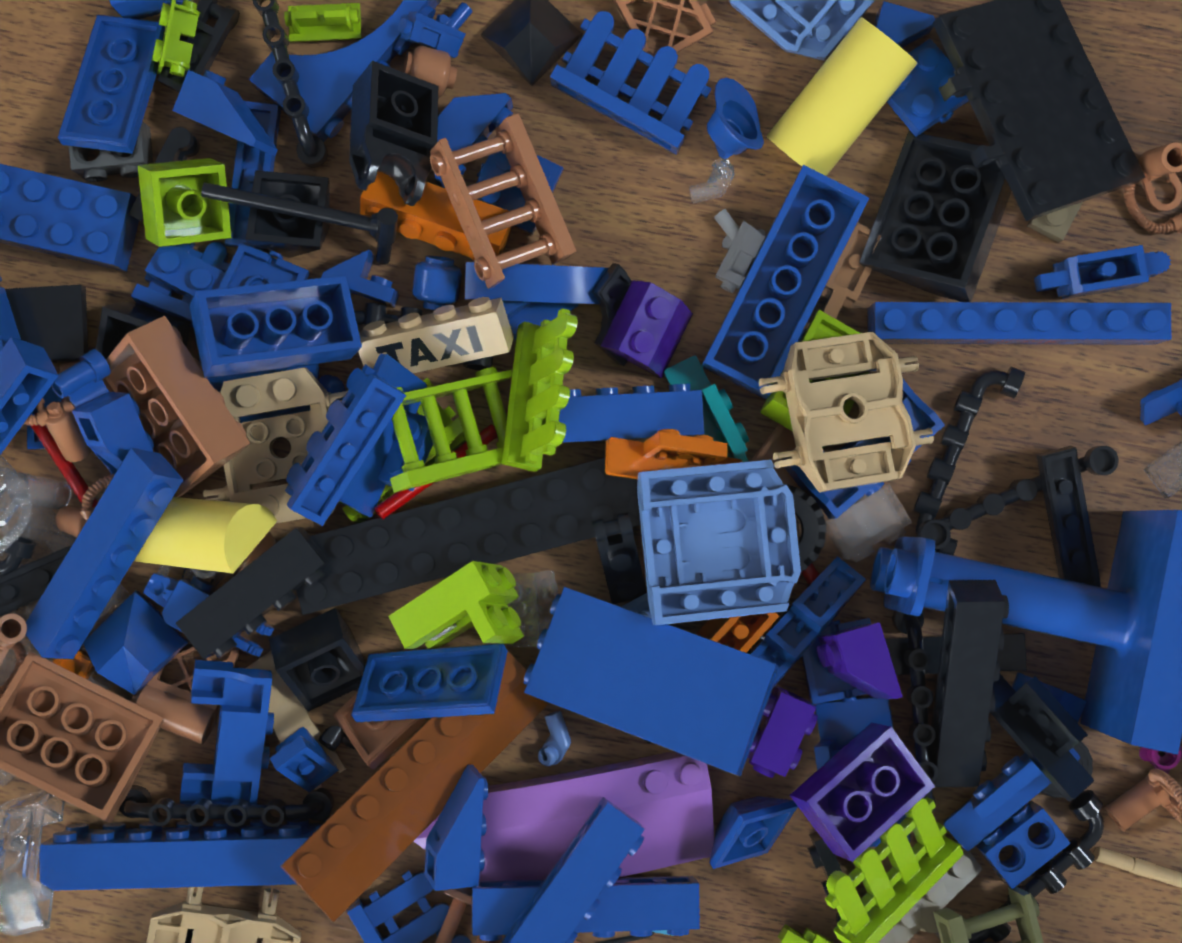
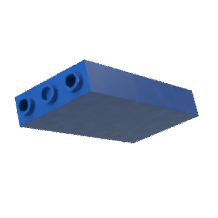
[524,587,780,776]

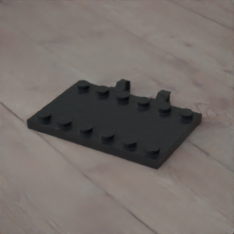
[933,0,1145,222]

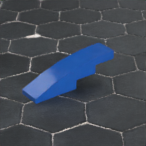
[750,556,866,689]

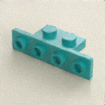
[664,356,750,462]

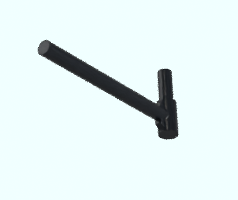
[201,182,398,265]

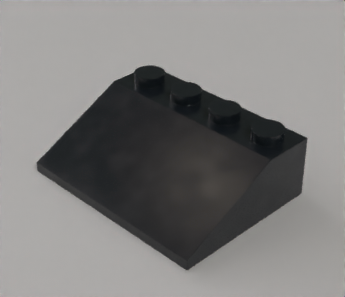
[859,131,1012,302]

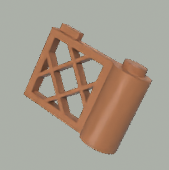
[612,0,716,57]
[131,629,241,744]

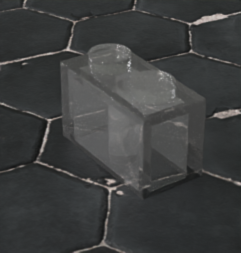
[824,484,912,562]

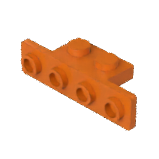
[605,429,743,480]

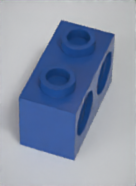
[976,801,1071,889]

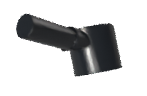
[318,726,356,751]

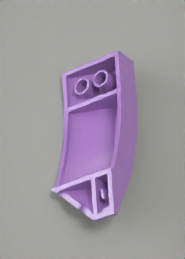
[413,751,714,881]

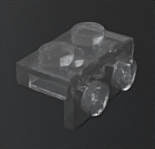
[504,570,558,647]

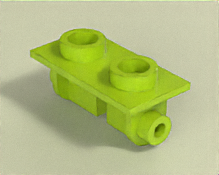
[152,0,200,77]
[284,3,362,43]

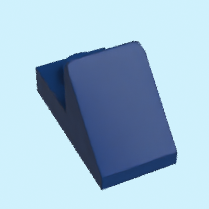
[321,250,399,308]
[270,727,339,793]

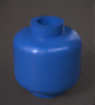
[412,255,462,310]

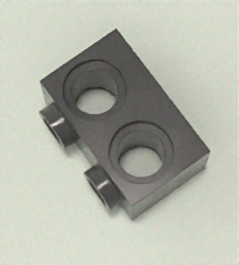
[69,121,154,182]

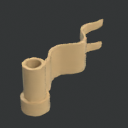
[239,651,346,790]

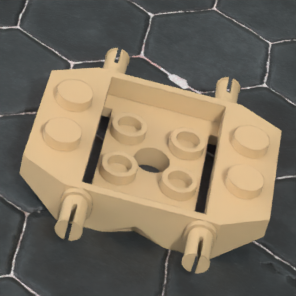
[759,332,934,493]
[203,367,348,523]
[146,887,301,943]

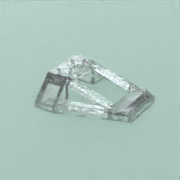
[0,790,65,936]

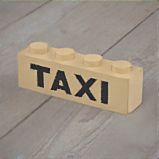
[358,297,514,373]

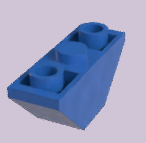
[435,93,513,188]

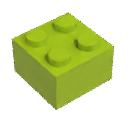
[137,158,232,247]

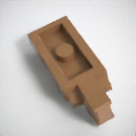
[820,222,881,319]

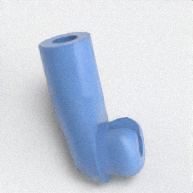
[538,710,571,766]

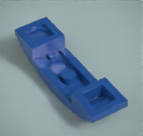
[464,262,609,304]

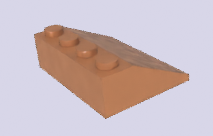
[102,316,250,497]
[0,651,164,823]

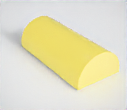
[766,17,918,176]
[134,497,277,573]

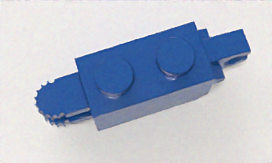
[1034,245,1171,300]
[143,573,274,657]

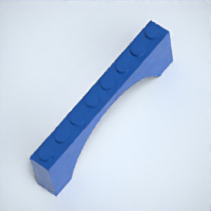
[249,0,441,142]

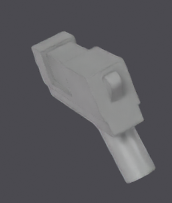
[714,209,765,293]

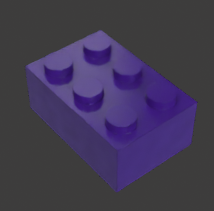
[790,722,935,862]

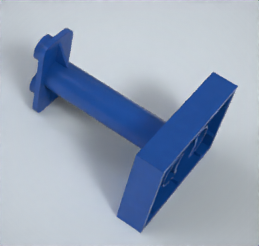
[870,510,1182,755]

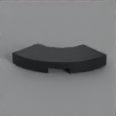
[592,263,632,366]

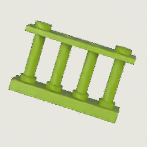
[390,367,512,493]

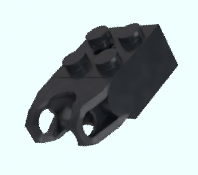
[349,61,439,206]

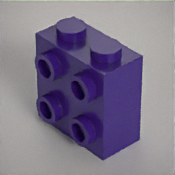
[748,685,818,778]

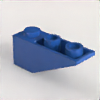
[72,392,154,470]
[425,764,488,891]

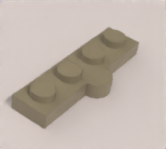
[878,840,983,943]

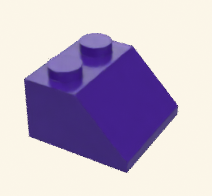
[601,280,693,378]
[817,622,903,699]

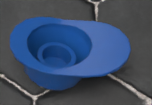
[707,78,764,159]

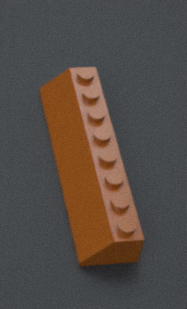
[280,650,548,922]

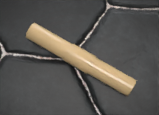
[1094,846,1182,888]

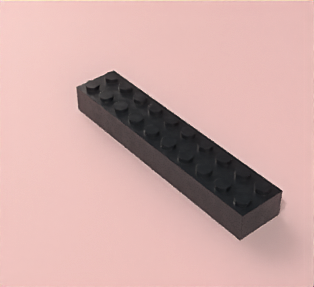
[296,458,640,615]

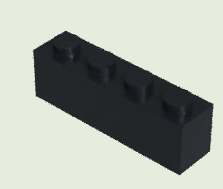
[176,527,331,659]

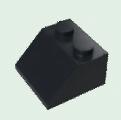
[96,300,191,359]
[269,608,366,712]

